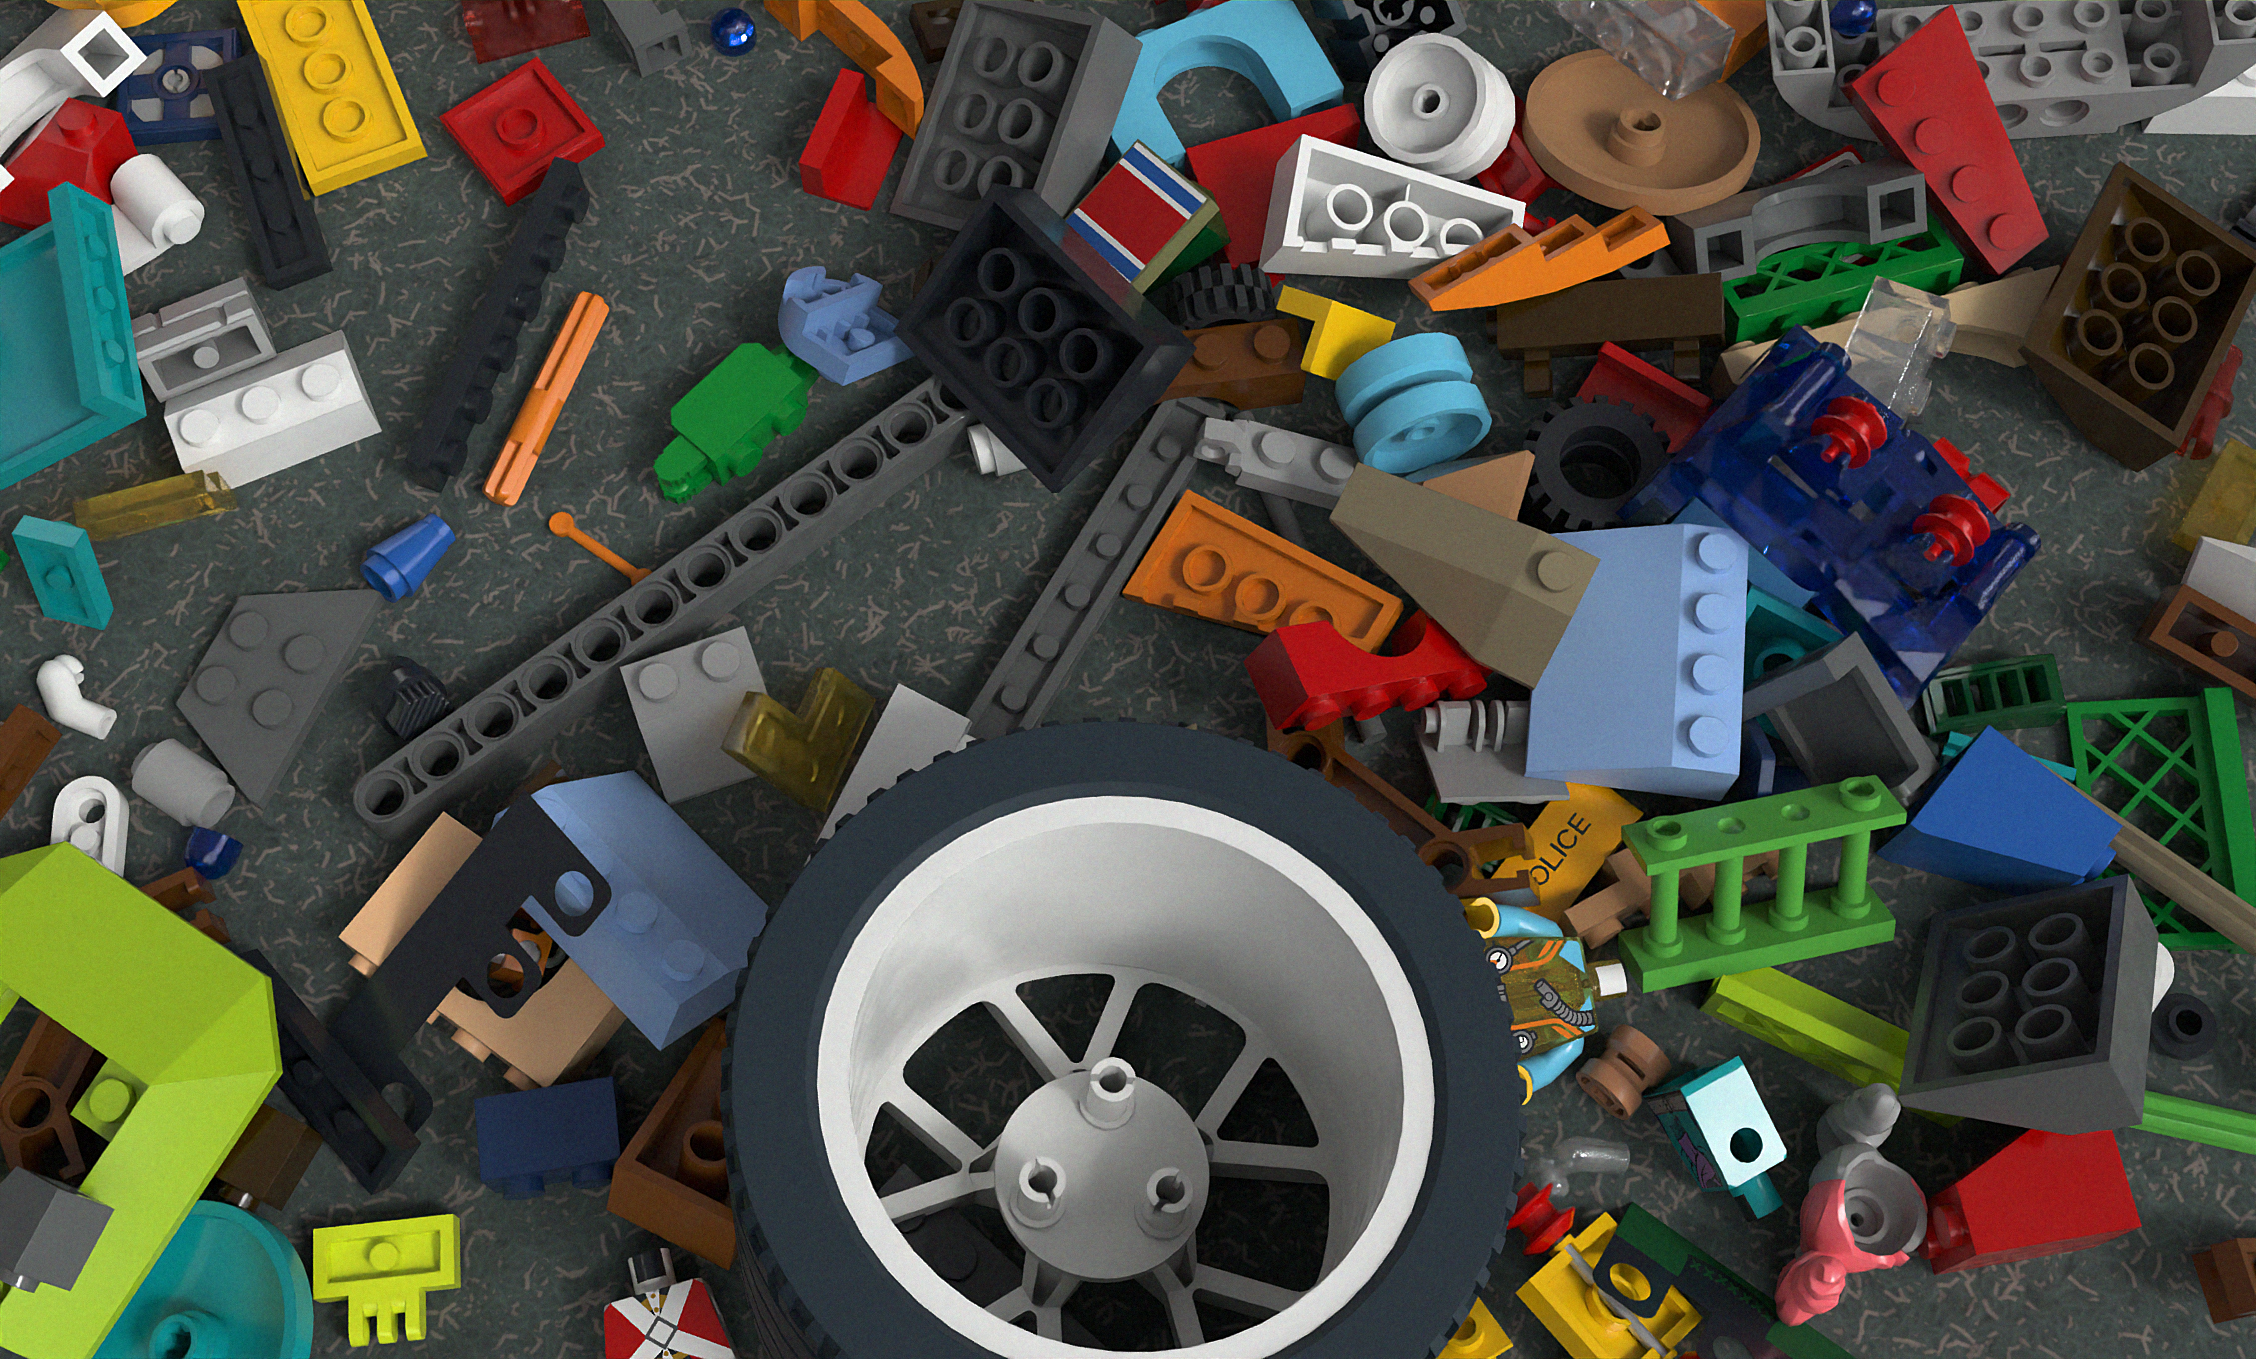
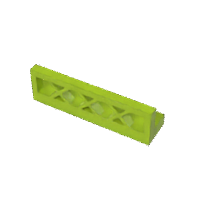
[1699,967,1966,1129]

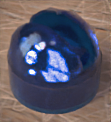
[1829,0,1878,37]
[710,7,757,57]
[183,826,244,880]

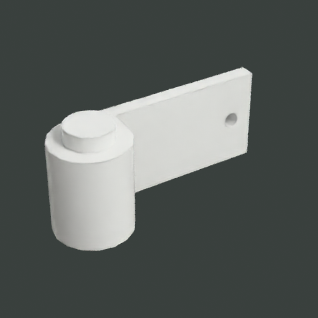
[110,154,204,277]

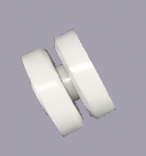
[1364,33,1515,181]

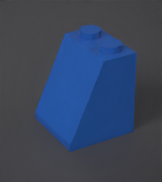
[1876,725,2123,897]

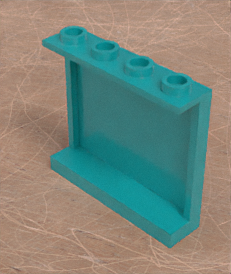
[0,181,147,491]

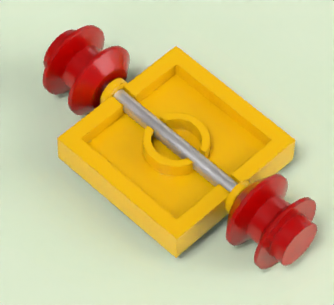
[1507,1181,1703,1359]

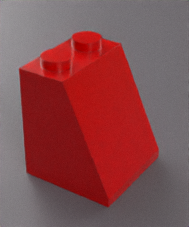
[1916,1127,2142,1275]

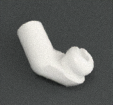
[36,654,117,739]

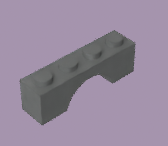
[1666,156,1927,282]
[0,1166,115,1293]

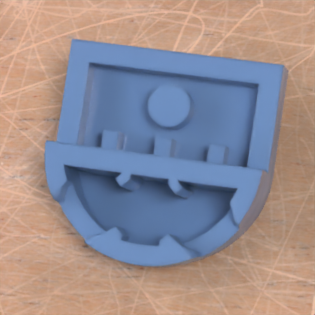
[778,266,916,386]

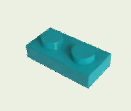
[12,515,114,630]

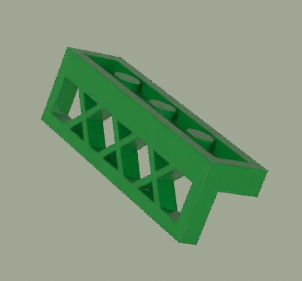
[1723,213,1964,349]

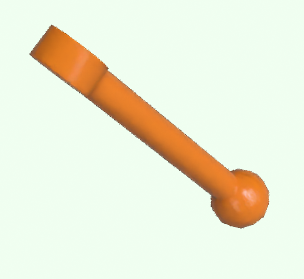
[549,512,653,586]

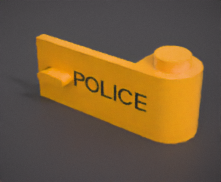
[1463,782,1644,964]

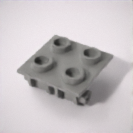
[1413,700,1570,805]

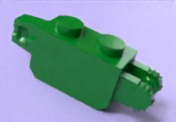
[652,342,820,505]

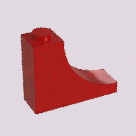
[1184,103,1361,289]

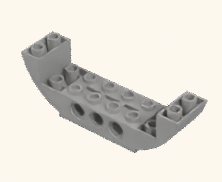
[1765,0,2256,146]

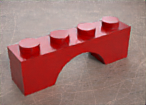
[1243,609,1494,731]

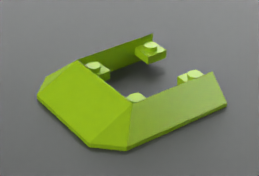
[0,841,283,1359]

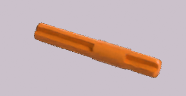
[482,291,609,507]

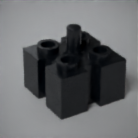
[1309,0,1468,83]

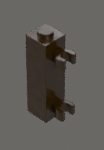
[1486,272,1726,399]

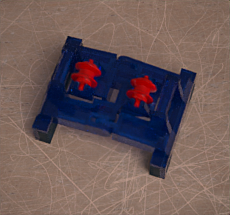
[1615,323,2042,712]

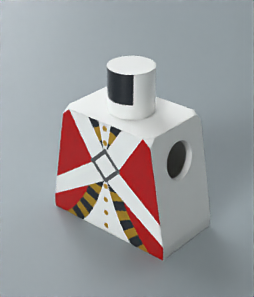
[604,1248,741,1359]

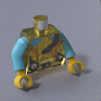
[1459,897,1627,1105]

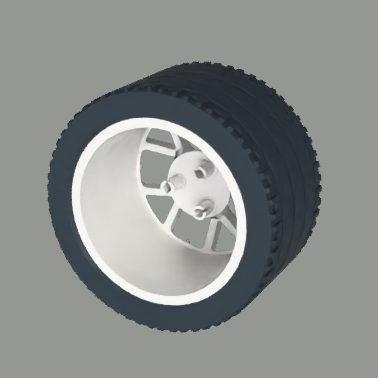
[720,717,1528,1359]

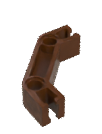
[1265,710,1541,915]
[0,866,231,1185]

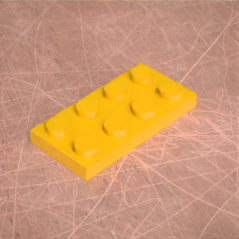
[236,0,428,197]

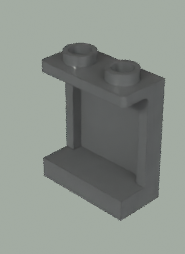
[1741,631,1940,808]

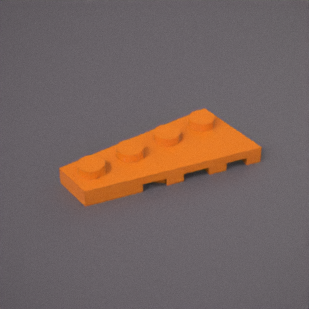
[1122,489,1404,655]

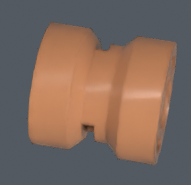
[1576,1024,1672,1120]

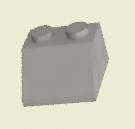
[620,626,792,806]

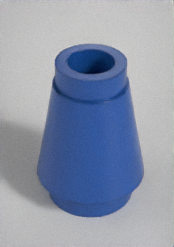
[359,513,456,603]

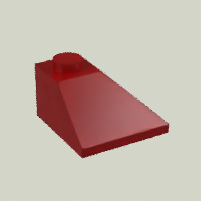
[0,97,139,231]

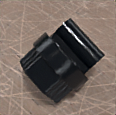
[371,656,455,744]

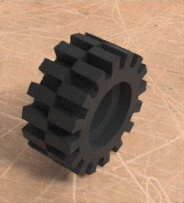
[1163,263,1278,331]

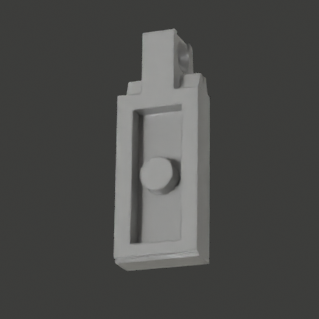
[1193,417,1361,510]

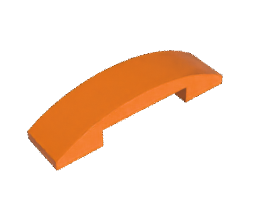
[763,0,924,141]

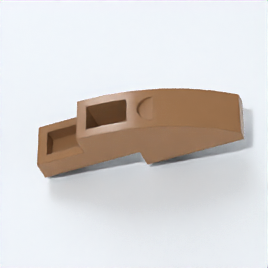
[1557,848,1779,949]

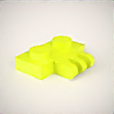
[313,1214,461,1347]

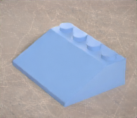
[1524,523,1749,801]
[491,770,769,1051]

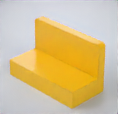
[1276,285,1396,381]

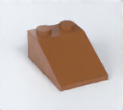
[606,1017,738,1271]

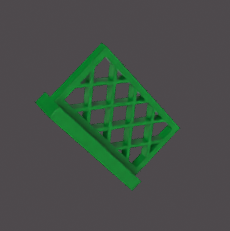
[2064,687,2256,954]

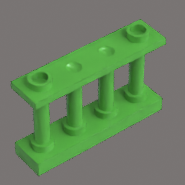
[1618,775,1907,993]

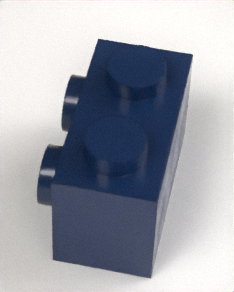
[474,1076,630,1200]

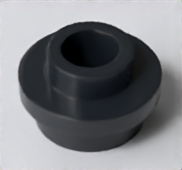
[2150,993,2217,1061]

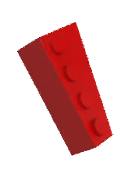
[1839,4,2050,275]

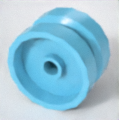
[1334,332,1492,477]

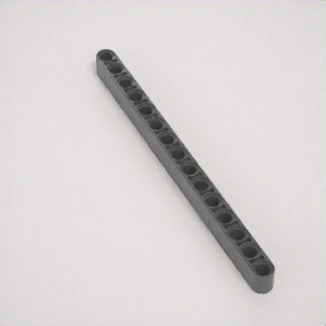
[353,375,981,842]

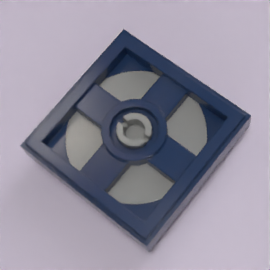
[116,28,242,146]

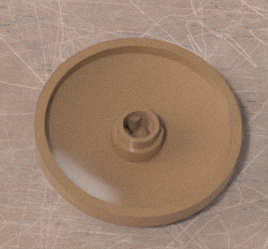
[1521,48,1761,216]

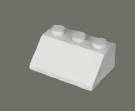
[164,330,382,499]

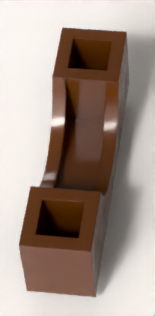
[1153,317,1307,410]

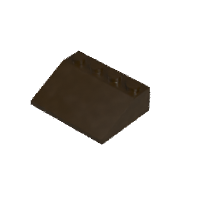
[2017,161,2256,473]

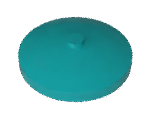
[92,1200,314,1359]

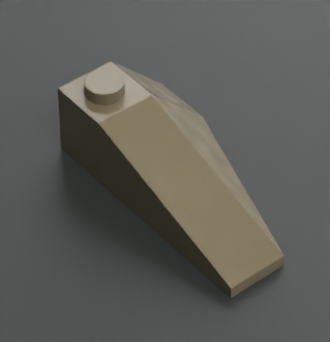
[1329,462,1601,691]

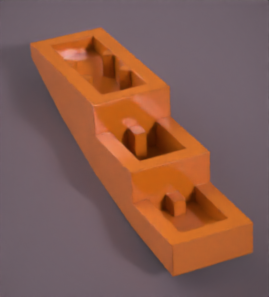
[1408,205,1671,312]

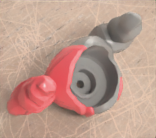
[1774,1083,1928,1327]

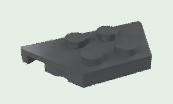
[176,589,385,810]

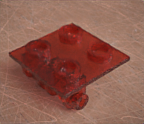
[461,0,591,65]

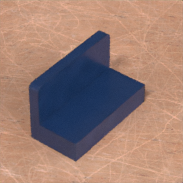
[1735,717,1812,802]

